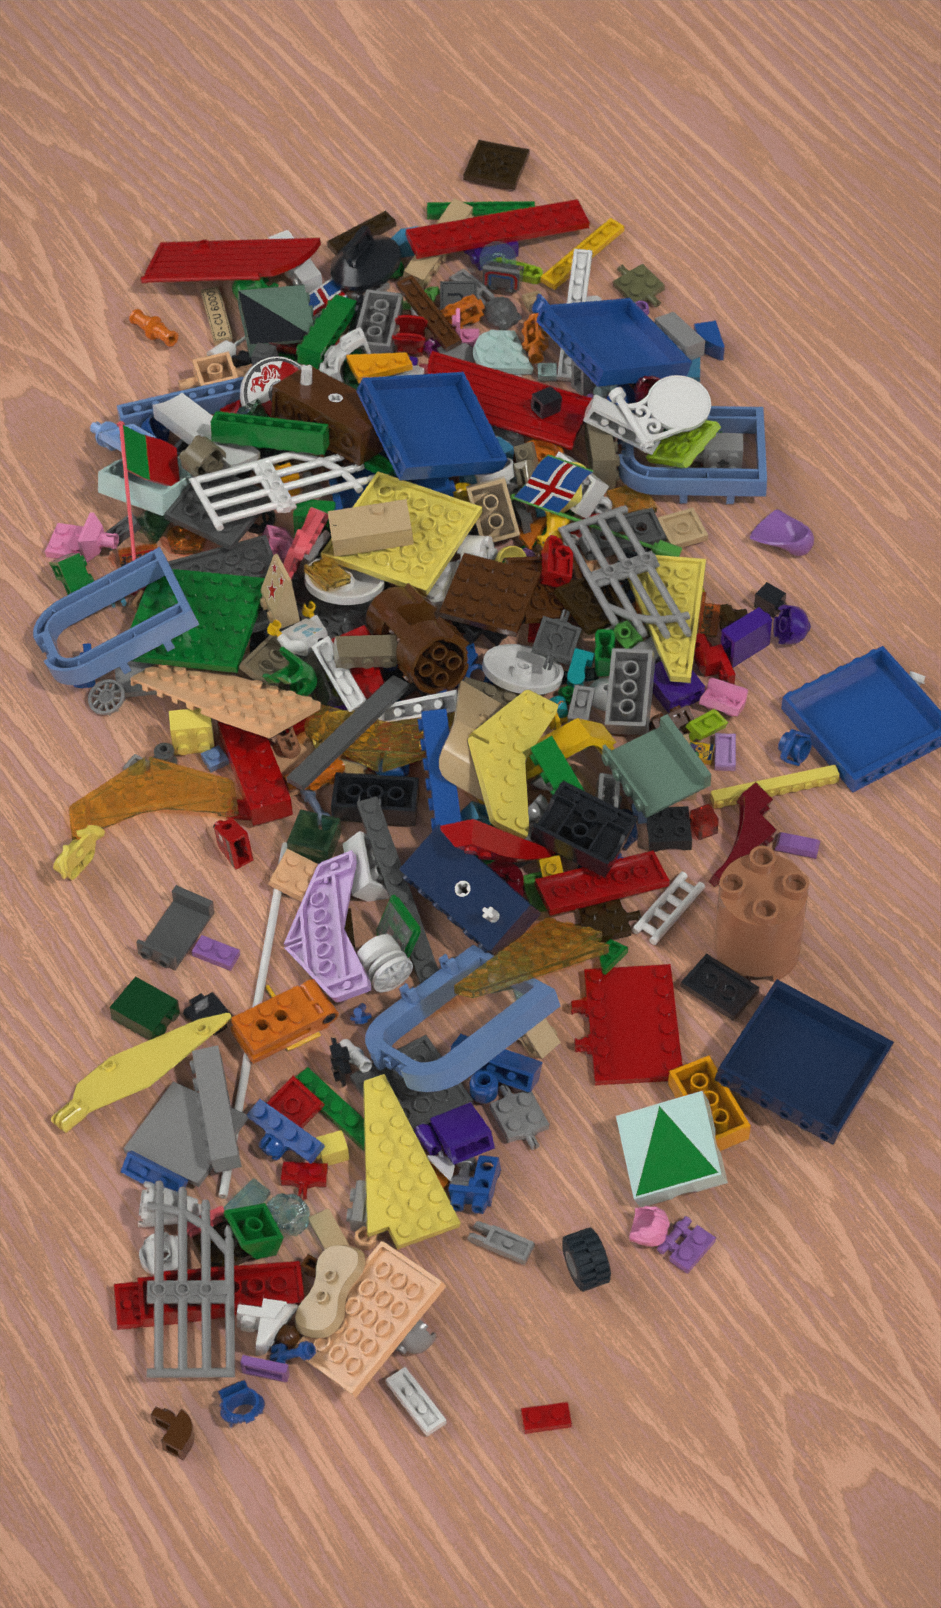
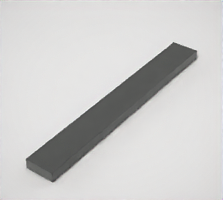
[286,675,409,791]

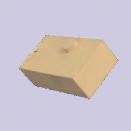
[328,499,414,557]

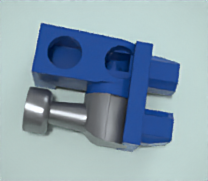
[448,1155,501,1214]

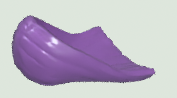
[750,509,814,556]

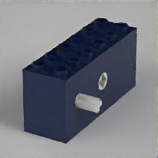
[399,824,541,959]

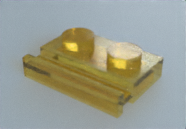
[304,557,351,592]

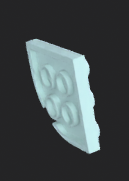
[473,330,534,374]

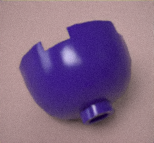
[773,604,811,645]

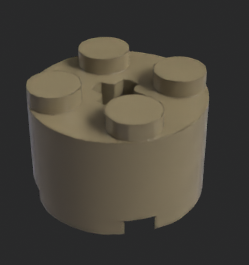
[179,435,226,477]

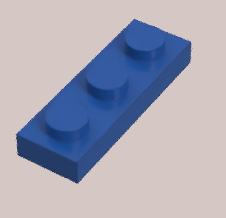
[121,1150,189,1192]

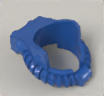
[218,1380,265,1428]

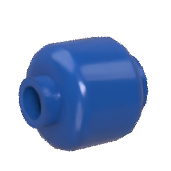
[469,1071,498,1104]

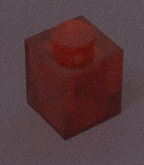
[690,803,719,840]

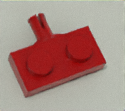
[281,1161,328,1200]

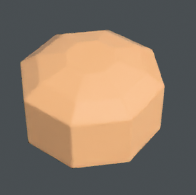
[355,1226,377,1250]

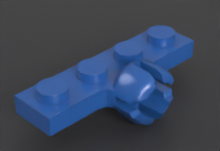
[247,1099,325,1164]

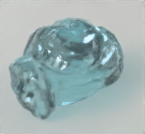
[267,1193,310,1236]

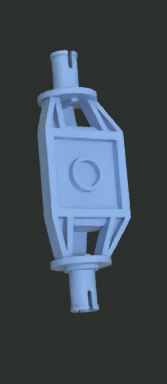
[90,421,156,453]

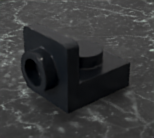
[231,350,252,368]

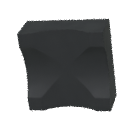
[646,806,692,852]

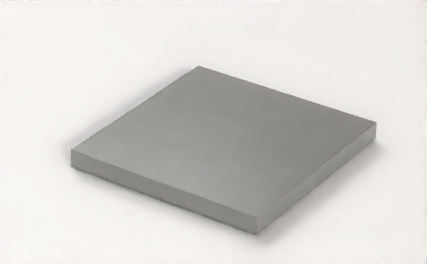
[124,1081,248,1187]

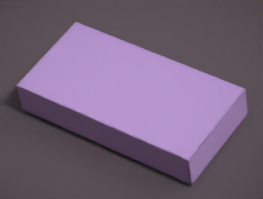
[714,733,736,771]

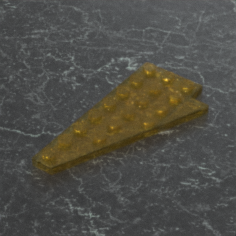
[454,918,609,998]

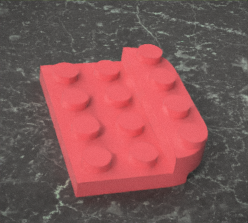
[283,507,329,580]

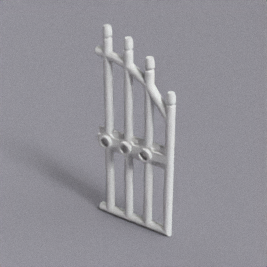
[189,451,375,531]

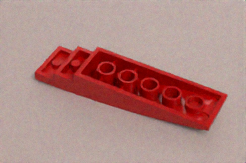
[114,1261,304,1330]

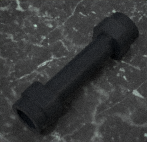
[348,295,365,333]

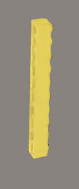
[710,764,840,809]

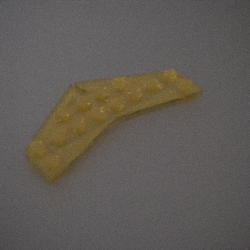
[305,704,455,772]
[69,757,239,841]

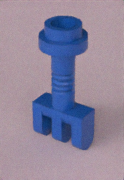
[269,1341,316,1364]

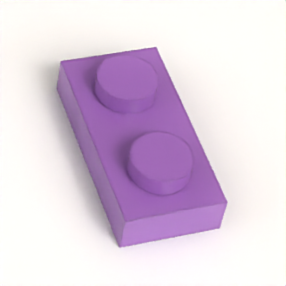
[192,935,241,971]

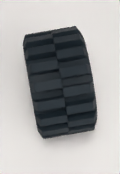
[562,1227,611,1292]

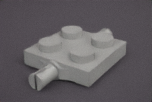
[489,1084,550,1150]

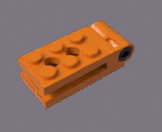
[231,979,339,1064]

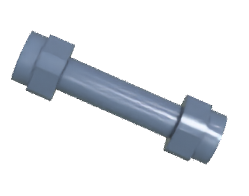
[300,789,334,829]

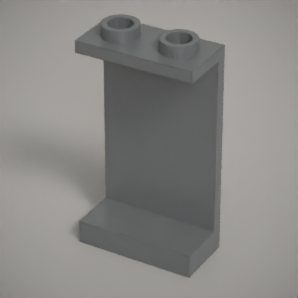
[136,885,215,970]

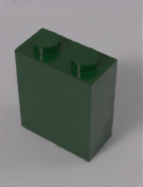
[109,976,180,1040]

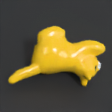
[537,511,570,547]

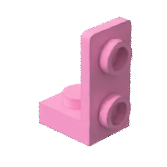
[452,308,479,347]

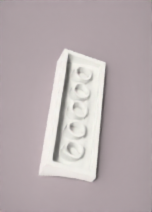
[153,393,261,476]

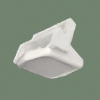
[237,1298,298,1356]

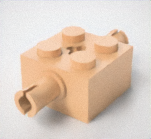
[178,351,252,391]

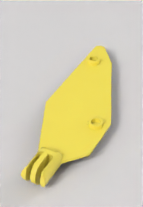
[51,1013,232,1133]

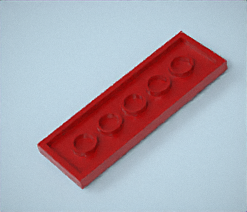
[534,850,670,916]

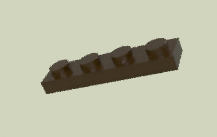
[327,211,396,255]

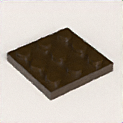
[463,140,530,190]
[554,577,637,635]

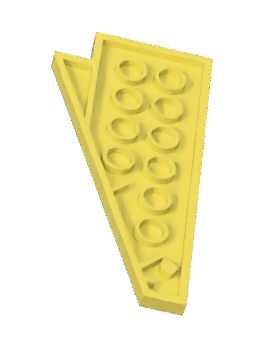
[627,555,706,683]
[363,1074,461,1250]

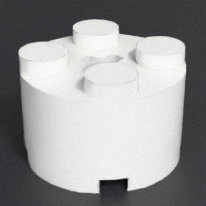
[457,535,498,563]

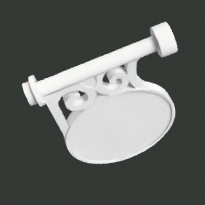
[609,375,711,453]

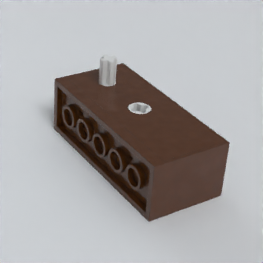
[271,365,384,466]

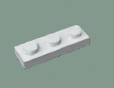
[386,1367,447,1437]

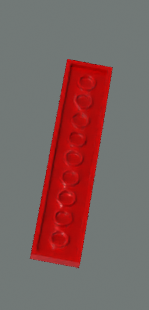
[405,199,590,259]

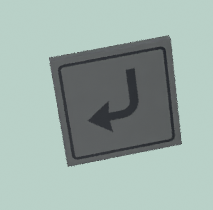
[440,281,477,312]

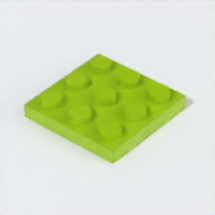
[646,420,721,468]

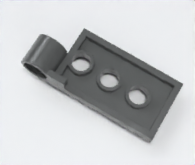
[578,508,667,561]

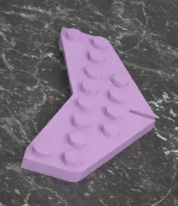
[284,850,371,1002]

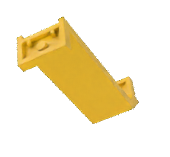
[476,718,617,804]

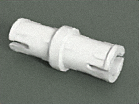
[340,1039,372,1072]

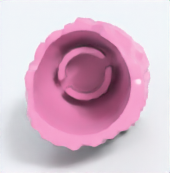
[629,1206,669,1247]

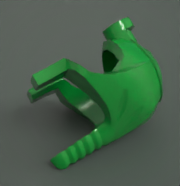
[262,647,317,696]

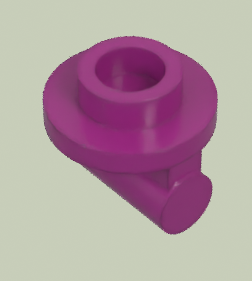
[423,337,441,357]

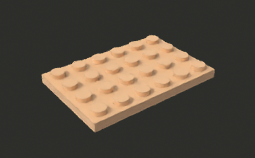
[293,1241,446,1398]

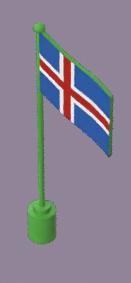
[510,454,682,557]

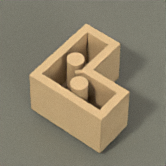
[518,1018,561,1059]

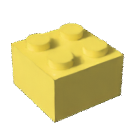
[169,708,215,755]

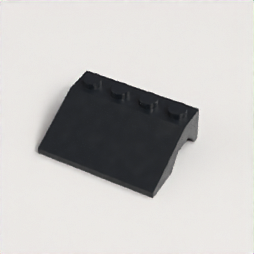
[530,781,638,878]

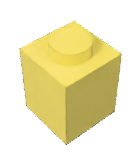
[316,1130,349,1166]

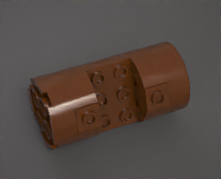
[366,583,469,694]

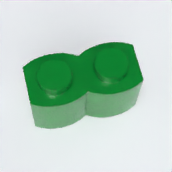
[595,629,615,676]

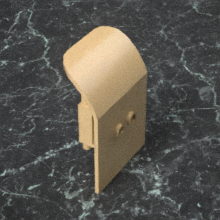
[439,681,527,801]

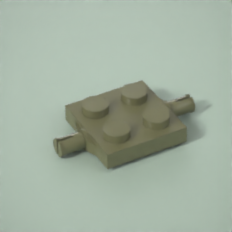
[613,264,665,308]

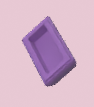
[775,832,820,859]

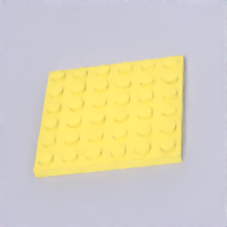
[321,472,482,596]

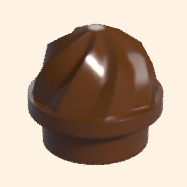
[276,1324,300,1348]

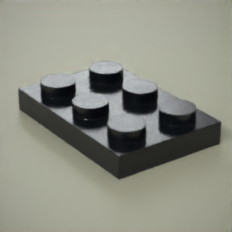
[680,953,760,1021]

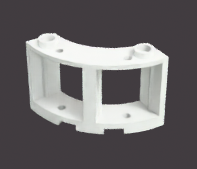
[319,327,371,384]

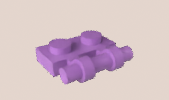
[657,1216,716,1274]

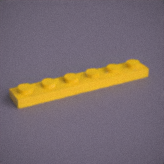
[540,218,625,290]

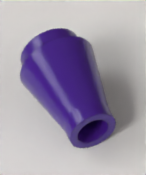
[413,1124,441,1156]

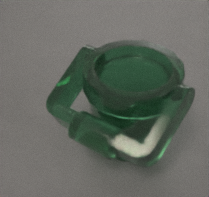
[137,510,170,543]

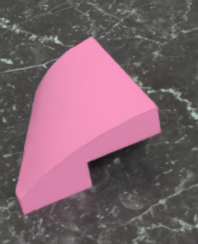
[262,525,294,563]

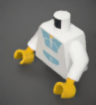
[267,601,328,657]

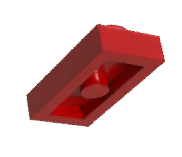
[521,1402,572,1434]

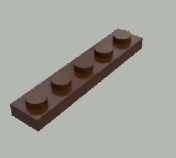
[396,275,462,352]

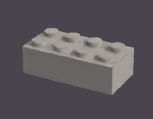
[356,290,404,354]
[605,648,656,735]

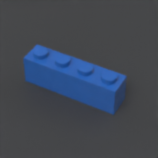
[450,1034,543,1093]

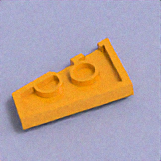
[346,352,413,383]

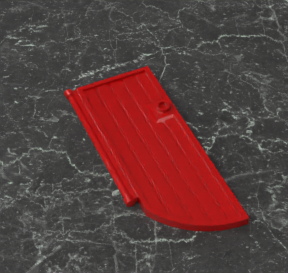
[141,238,321,284]
[427,351,592,451]

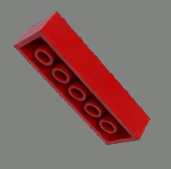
[217,720,293,826]

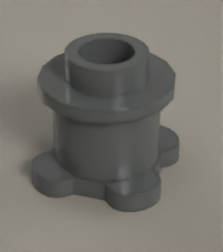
[153,743,178,771]

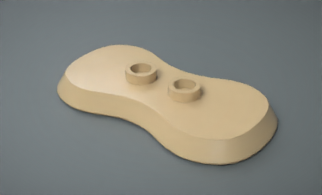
[295,1245,366,1338]

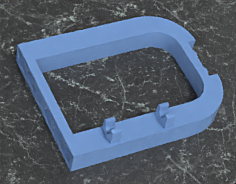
[618,406,767,504]
[33,547,199,685]
[365,945,561,1092]

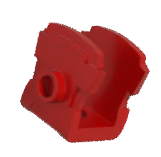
[392,315,428,356]

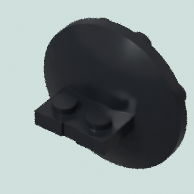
[330,225,401,293]

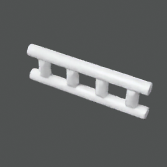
[632,871,705,945]

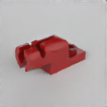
[694,633,736,685]

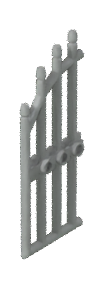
[558,505,692,639]
[147,1181,235,1378]

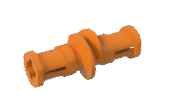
[129,309,179,347]

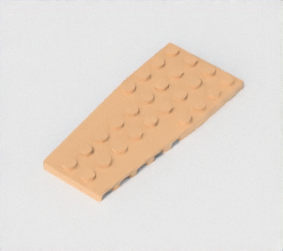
[131,664,321,738]

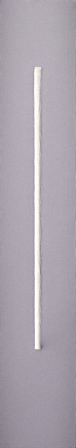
[218,842,290,1199]

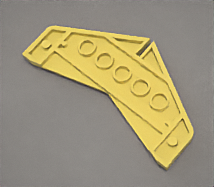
[467,690,558,839]

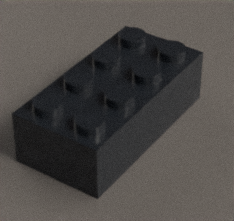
[331,772,420,826]

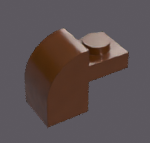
[151,1406,195,1461]

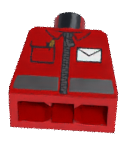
[213,818,254,870]

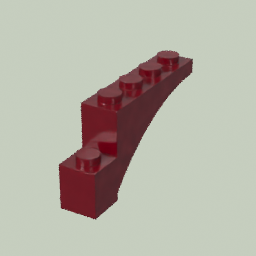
[708,782,777,888]

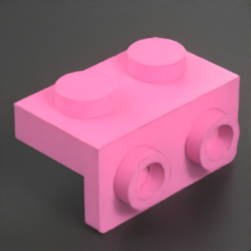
[699,677,748,717]

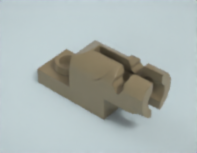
[513,442,539,503]

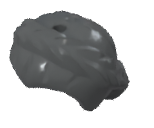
[485,297,522,330]

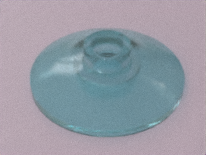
[480,241,516,270]

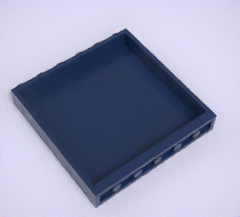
[714,979,894,1145]

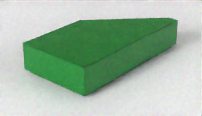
[598,939,628,975]

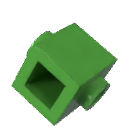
[613,620,644,649]

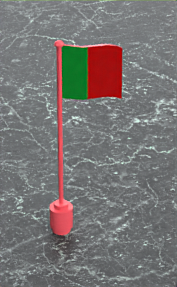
[117,421,180,596]

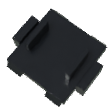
[183,992,234,1036]
[329,1038,352,1088]

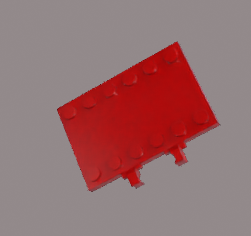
[571,964,683,1086]

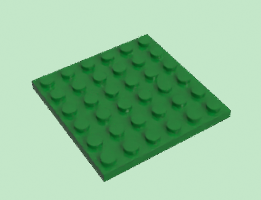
[130,569,265,673]

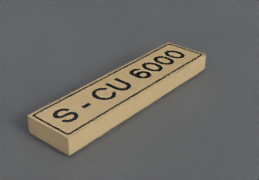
[201,287,233,346]

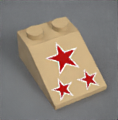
[260,554,300,629]

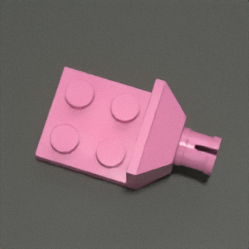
[45,512,119,562]

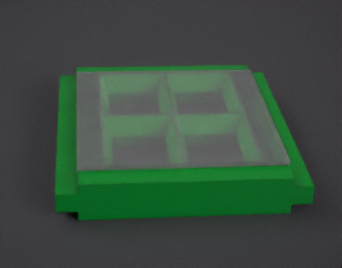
[376,895,421,958]

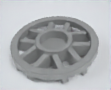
[88,679,126,716]

